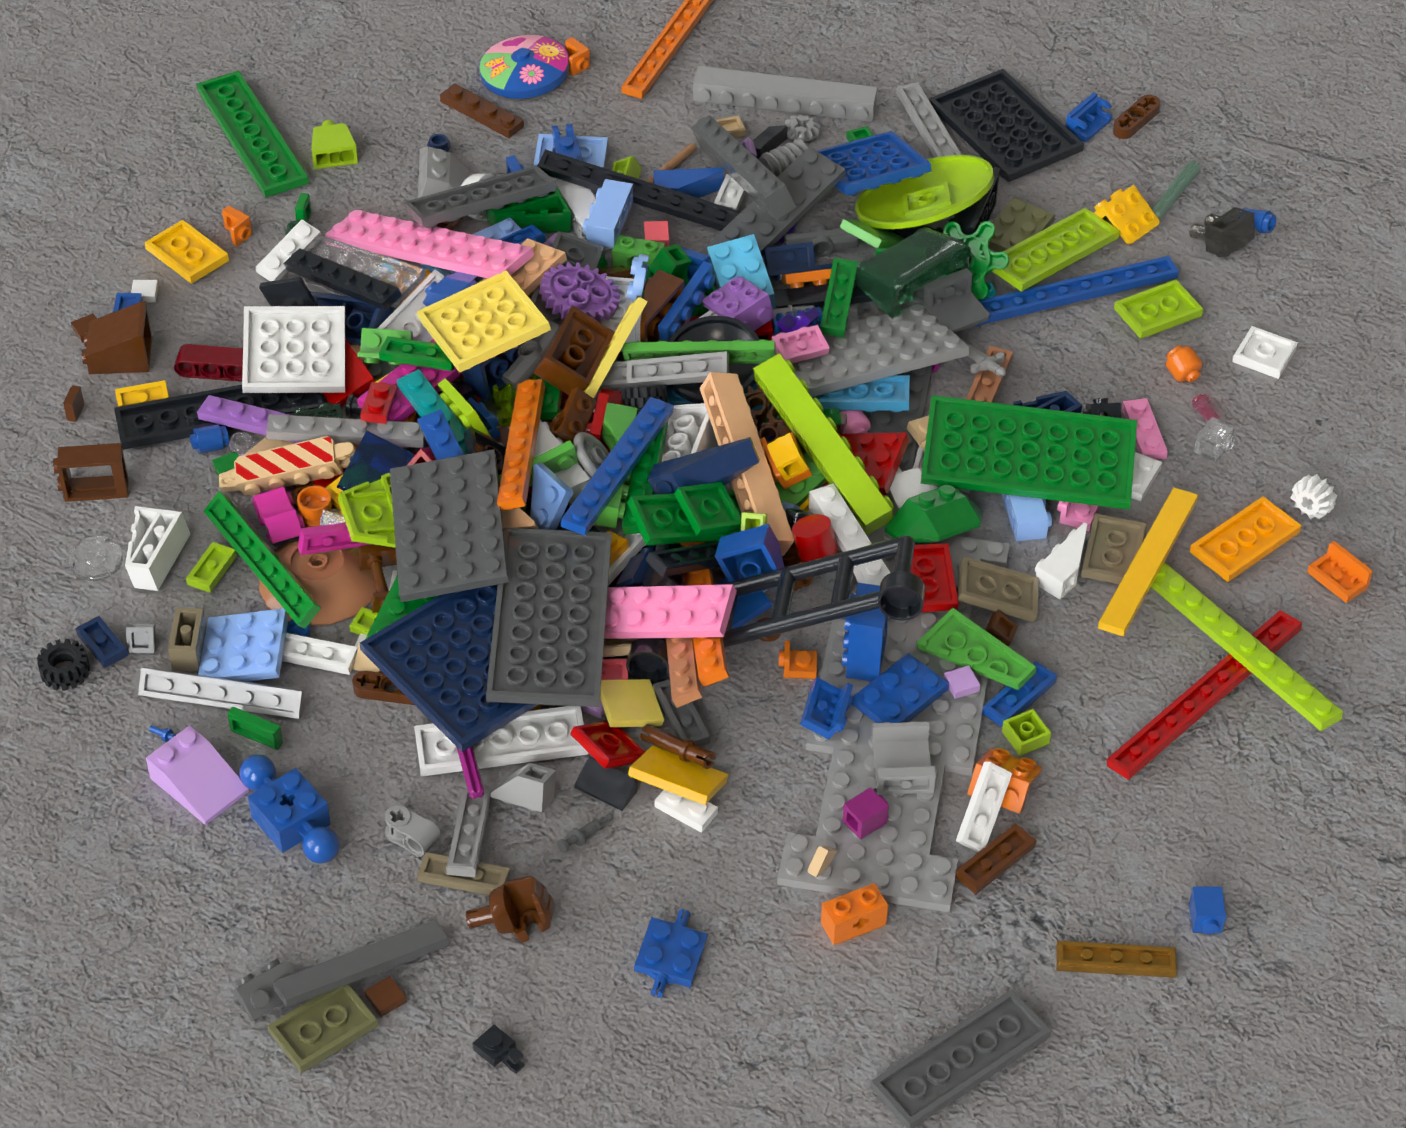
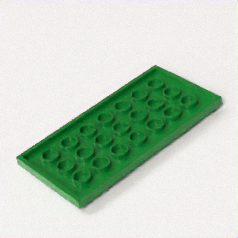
[920,395,1137,510]

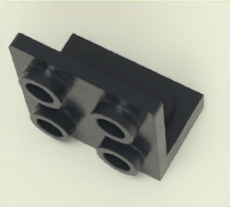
[259,277,319,306]

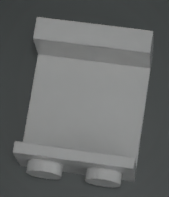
[872,721,936,795]

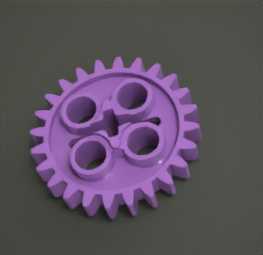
[539,262,620,324]

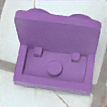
[703,276,775,331]

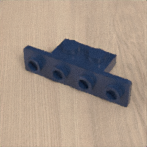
[764,242,833,281]

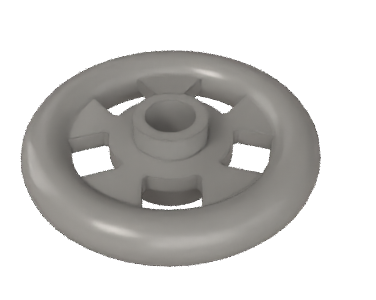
[573,432,609,477]

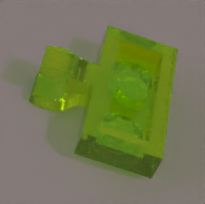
[493,384,513,427]

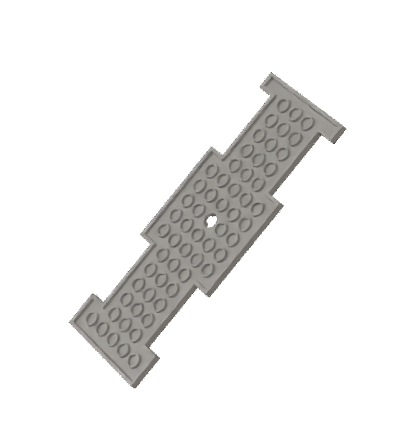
[777,525,1010,913]

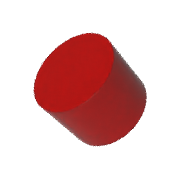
[792,514,838,562]

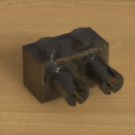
[1189,207,1255,258]

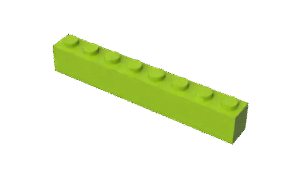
[753,353,894,536]

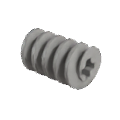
[759,139,808,177]

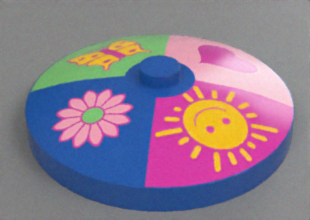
[479,35,570,99]

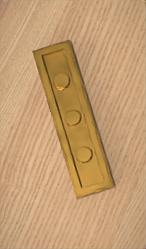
[1056,940,1177,978]

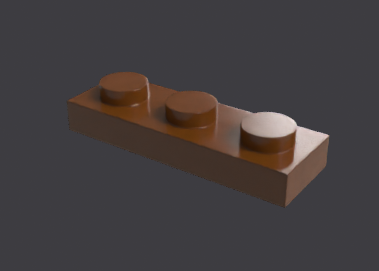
[955,823,1037,895]

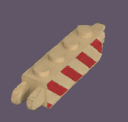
[219,436,361,496]

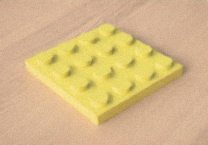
[416,270,551,373]

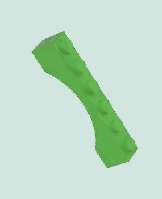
[594,403,638,528]

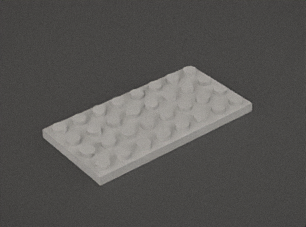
[792,304,969,397]

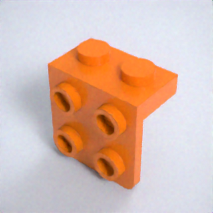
[967,748,1042,814]

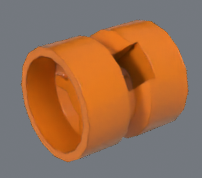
[297,486,334,528]

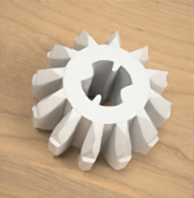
[1290,474,1338,519]

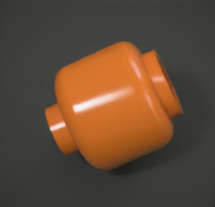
[1165,345,1203,383]

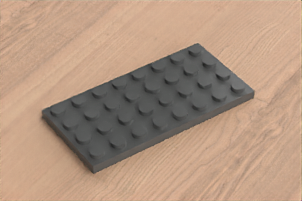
[486,528,612,707]

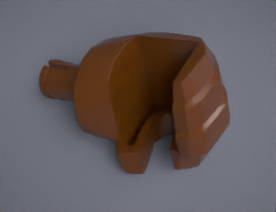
[466,875,555,943]

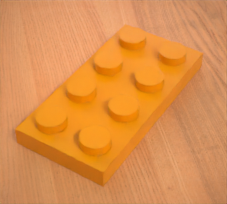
[1190,496,1302,582]

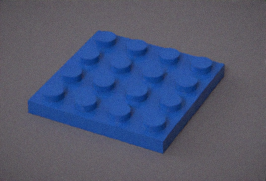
[817,131,931,195]

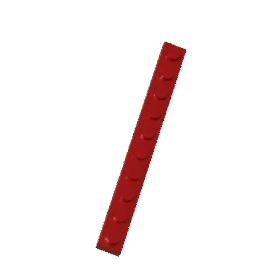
[1107,610,1302,780]

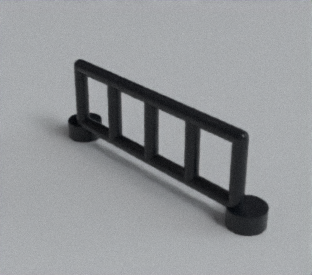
[626,536,925,684]

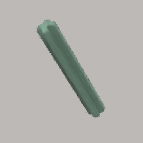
[1151,161,1200,220]

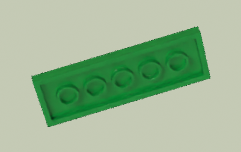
[627,490,742,545]

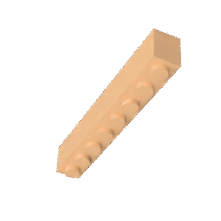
[700,372,794,556]

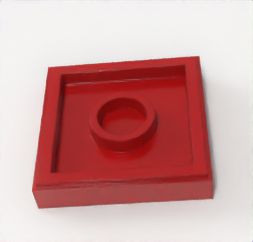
[570,721,645,769]

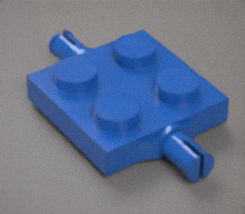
[634,909,708,998]

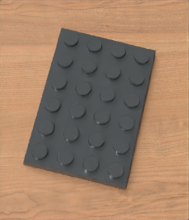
[390,449,509,602]

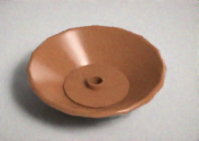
[259,539,377,626]

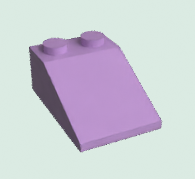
[146,725,249,825]

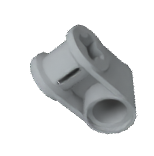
[385,806,441,857]

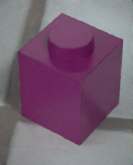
[842,787,889,840]

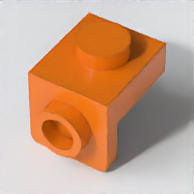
[565,37,590,76]
[222,205,252,247]

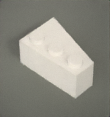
[125,506,190,591]

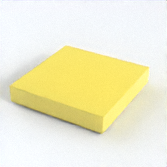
[600,679,664,727]

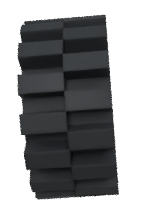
[621,385,668,408]
[37,639,90,691]

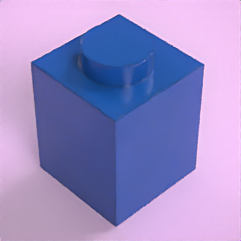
[1189,887,1226,934]

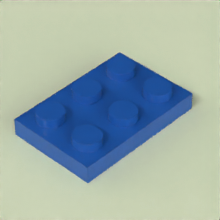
[851,653,949,723]

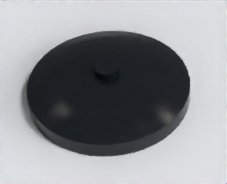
[668,316,760,404]

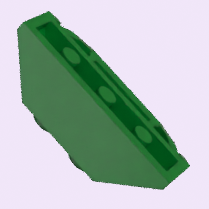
[884,485,983,543]

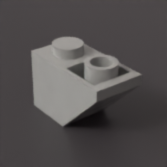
[491,763,556,812]

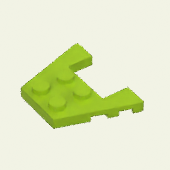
[338,473,396,548]

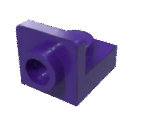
[777,307,821,333]

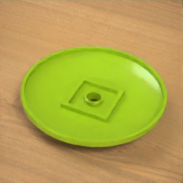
[855,155,995,229]

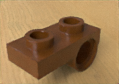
[549,387,597,446]

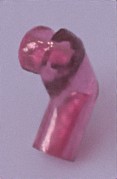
[1192,394,1220,425]

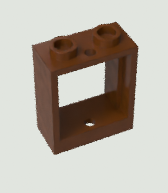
[53,443,129,502]

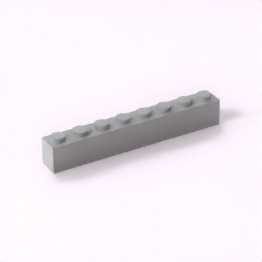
[693,66,877,122]

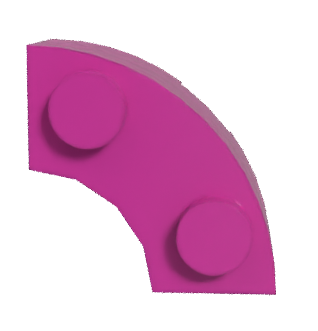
[251,487,305,544]

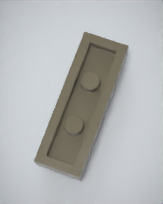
[417,852,510,896]

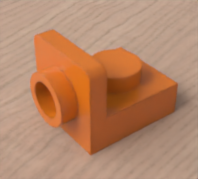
[778,640,817,679]

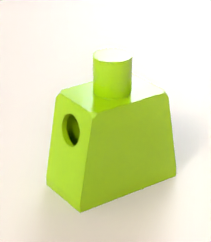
[312,120,358,169]

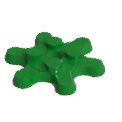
[924,221,1009,300]

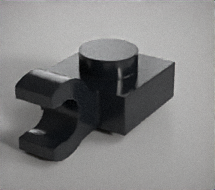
[472,1025,525,1073]

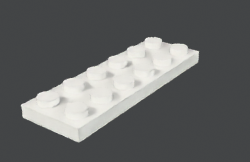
[414,706,589,776]

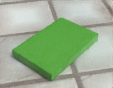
[840,219,914,249]

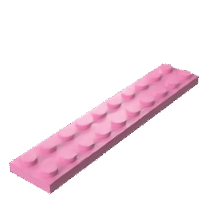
[325,210,534,278]

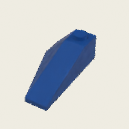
[422,272,483,306]

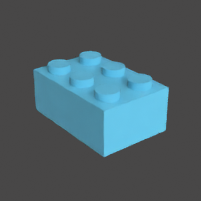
[707,234,776,309]

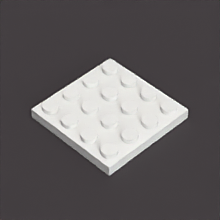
[242,306,345,393]

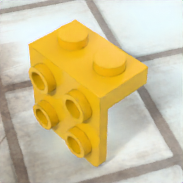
[1094,185,1160,245]

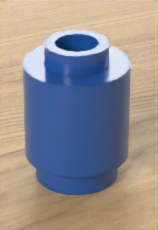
[190,424,229,454]

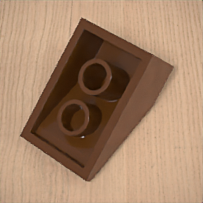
[640,270,684,342]
[533,305,615,395]

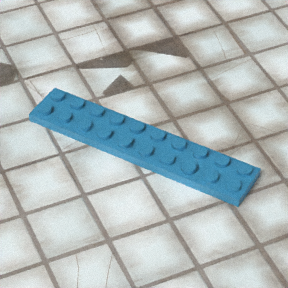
[661,375,910,412]

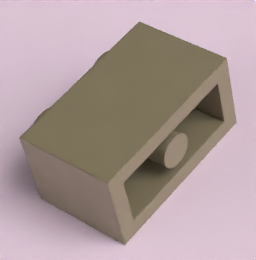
[168,608,207,671]

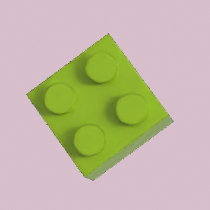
[1002,709,1051,756]

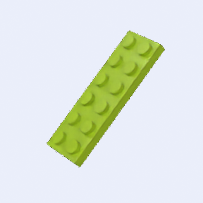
[992,208,1120,292]

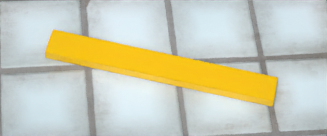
[1098,487,1198,637]

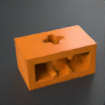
[821,883,888,945]

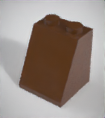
[82,301,152,374]

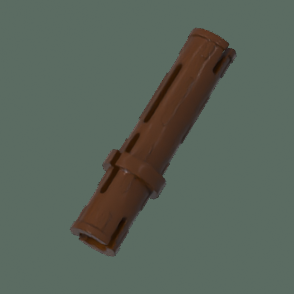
[640,724,716,769]

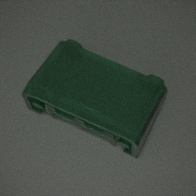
[855,228,971,319]

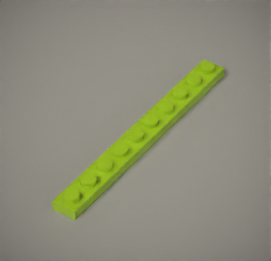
[1151,562,1343,731]

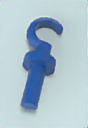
[149,725,176,742]

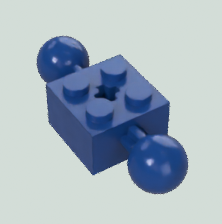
[239,755,340,864]

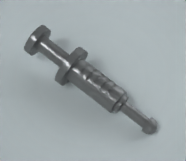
[557,814,613,853]

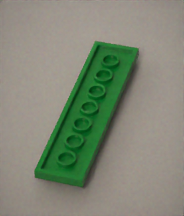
[196,71,309,198]

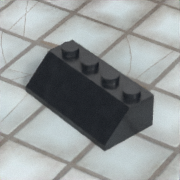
[940,167,1000,264]

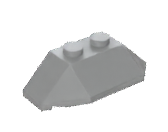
[418,146,468,198]

